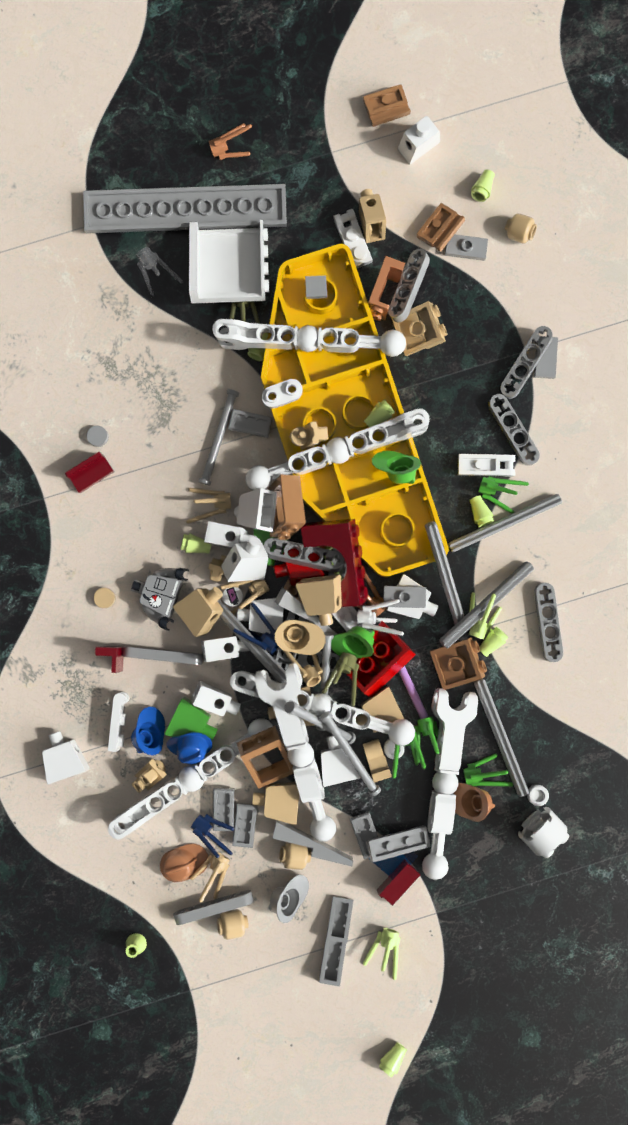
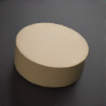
[94,588,116,608]

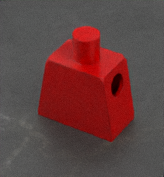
[273,546,324,586]

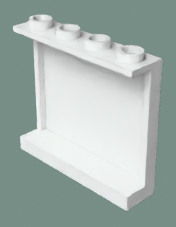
[189,220,269,303]

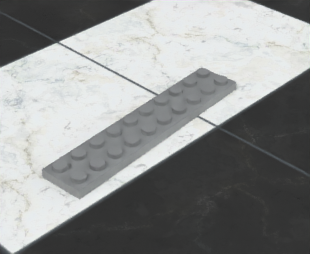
[83,184,287,233]

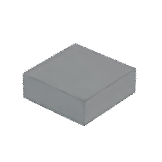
[305,275,327,299]

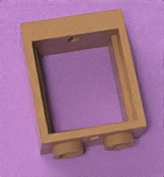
[267,474,306,540]
[237,726,294,789]

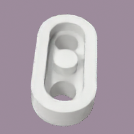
[262,379,303,409]

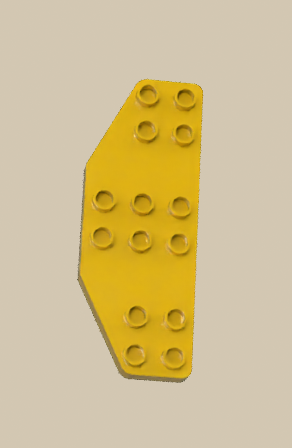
[261,244,449,577]

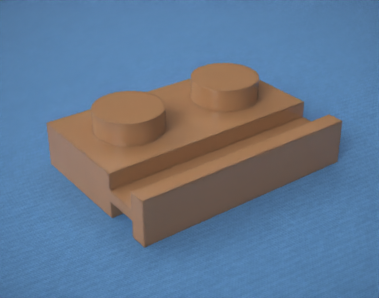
[363,84,411,127]
[416,203,465,252]

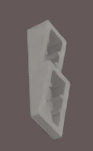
[274,587,337,635]
[272,820,353,866]
[318,896,354,987]

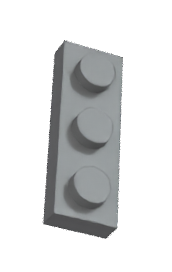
[366,825,431,862]

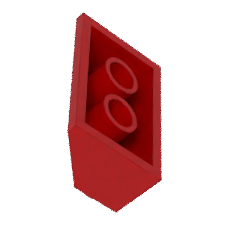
[347,621,416,698]

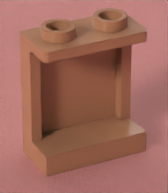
[368,256,405,321]

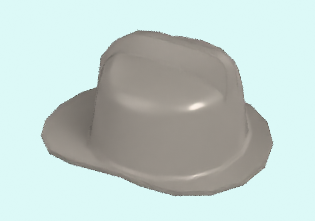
[268,875,309,923]

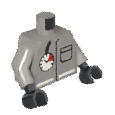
[131,568,189,631]

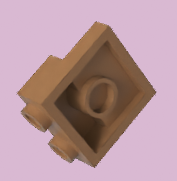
[430,637,487,690]

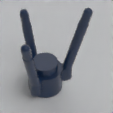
[233,602,279,654]
[191,814,234,858]

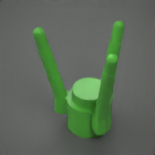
[478,476,529,514]
[414,717,439,763]
[392,732,426,778]
[463,754,513,786]

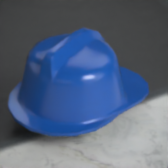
[131,707,165,756]
[166,732,212,764]

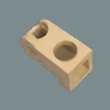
[363,739,392,783]

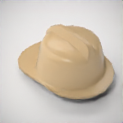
[275,620,325,655]

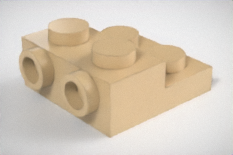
[392,301,448,356]

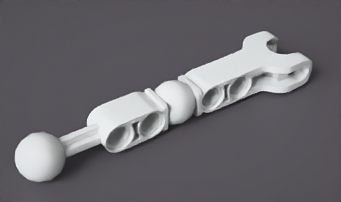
[212,319,406,357]
[245,409,429,491]
[255,663,336,842]
[230,671,415,746]
[422,688,478,880]
[108,718,273,840]

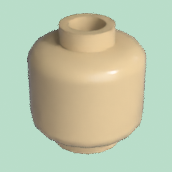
[505,213,537,244]
[279,842,311,870]
[217,909,249,940]

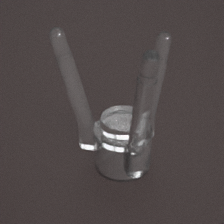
[136,247,183,297]

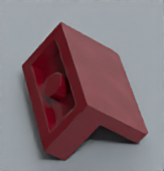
[65,451,115,494]
[95,646,124,673]
[377,859,421,906]

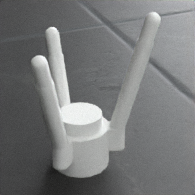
[357,599,404,636]

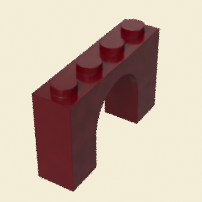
[301,519,368,607]

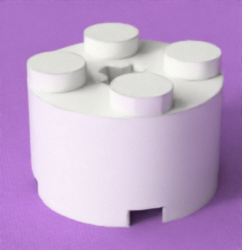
[518,807,569,859]

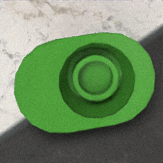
[372,451,421,484]
[331,626,374,658]

